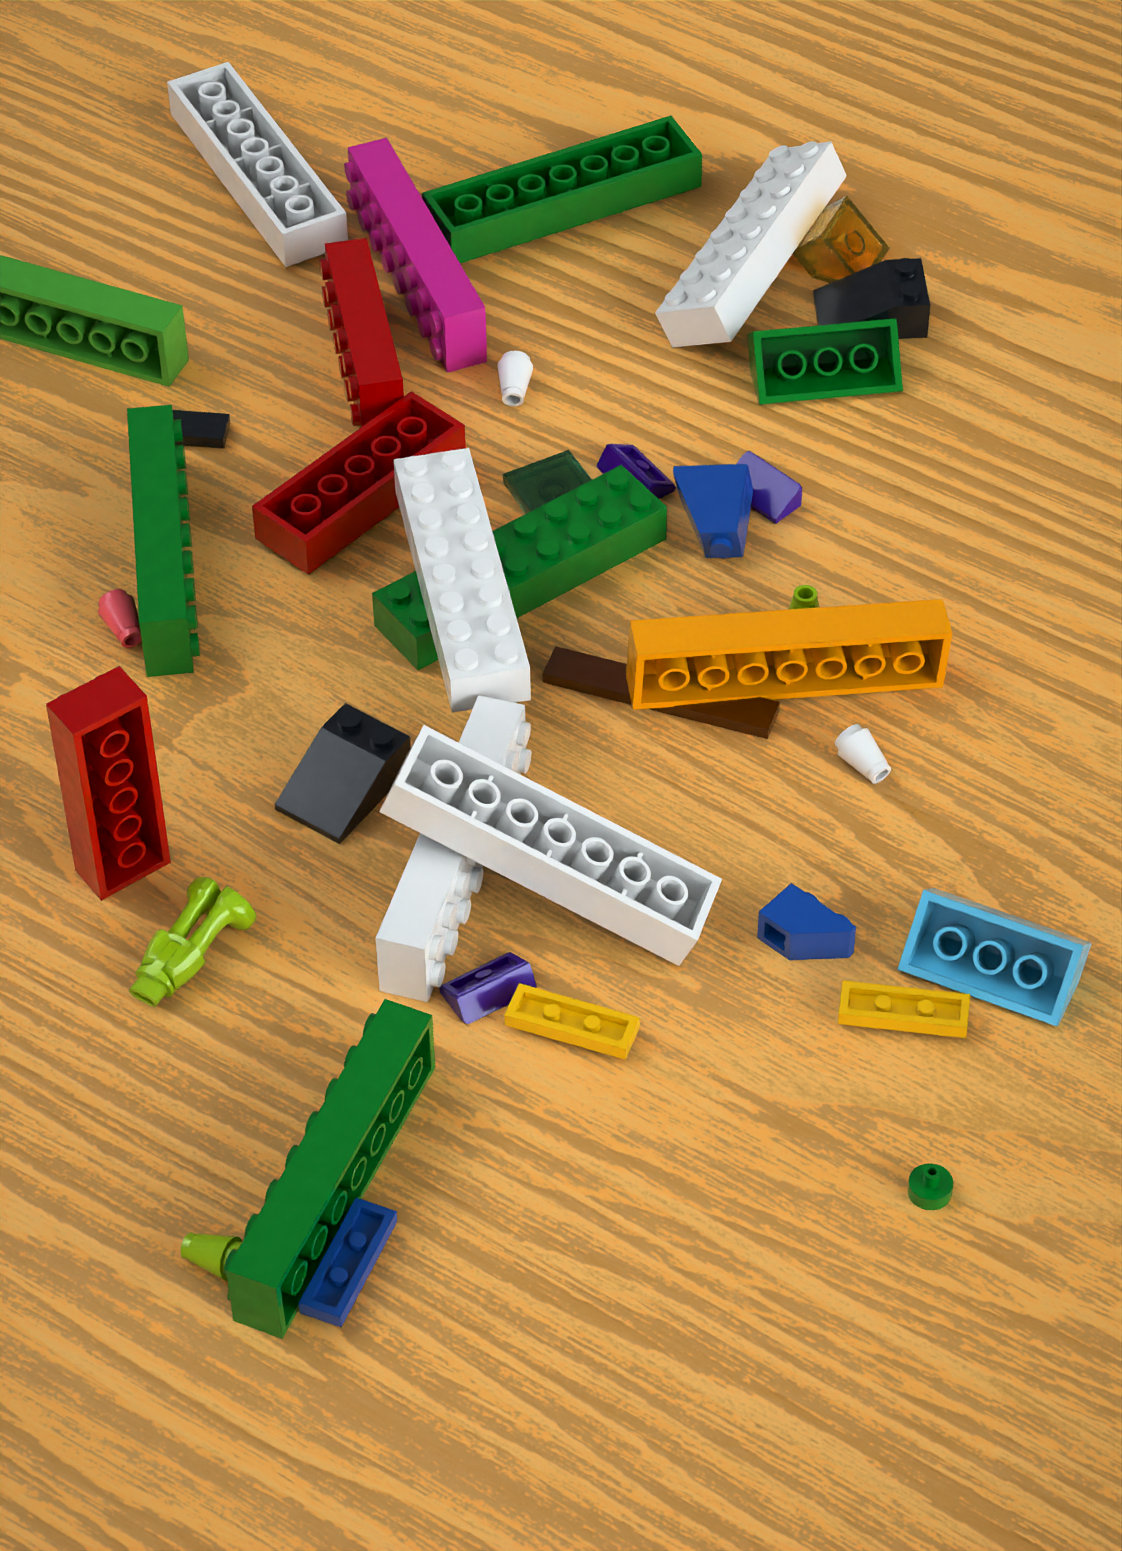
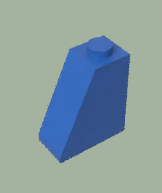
[673,464,753,559]

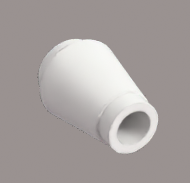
[497,351,533,406]
[835,724,891,784]

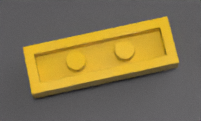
[838,980,970,1038]
[504,983,640,1060]

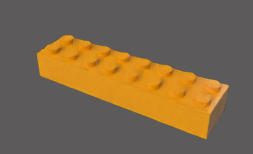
[626,599,953,710]

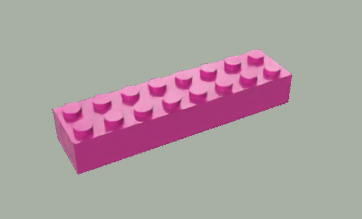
[344,138,487,373]

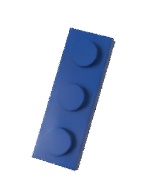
[299,1197,397,1327]

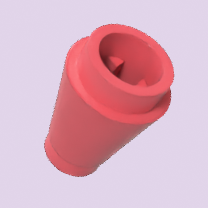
[98,589,142,648]

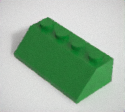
[747,318,903,405]

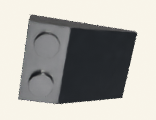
[813,258,930,339]
[275,703,411,844]

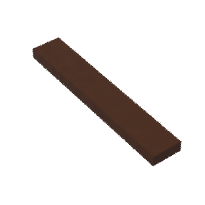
[543,646,780,739]

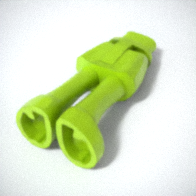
[129,877,256,1007]

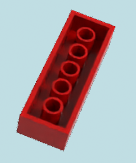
[319,238,404,428]
[252,391,466,575]
[46,666,171,900]

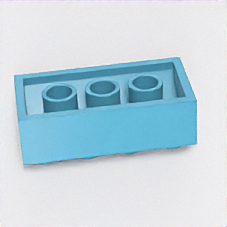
[897,888,1092,1026]

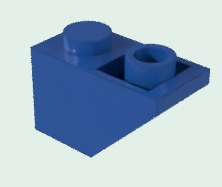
[757,883,856,960]

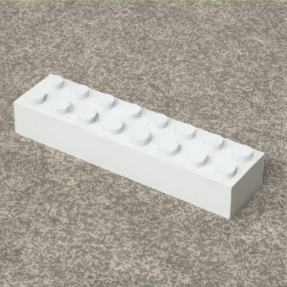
[167,62,348,267]
[655,141,847,348]
[394,448,531,713]
[375,695,531,1002]
[379,725,722,966]

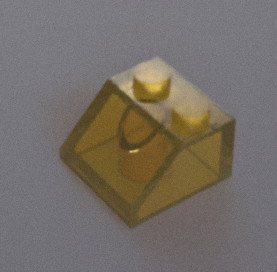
[793,196,890,283]

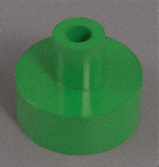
[908,1163,953,1210]

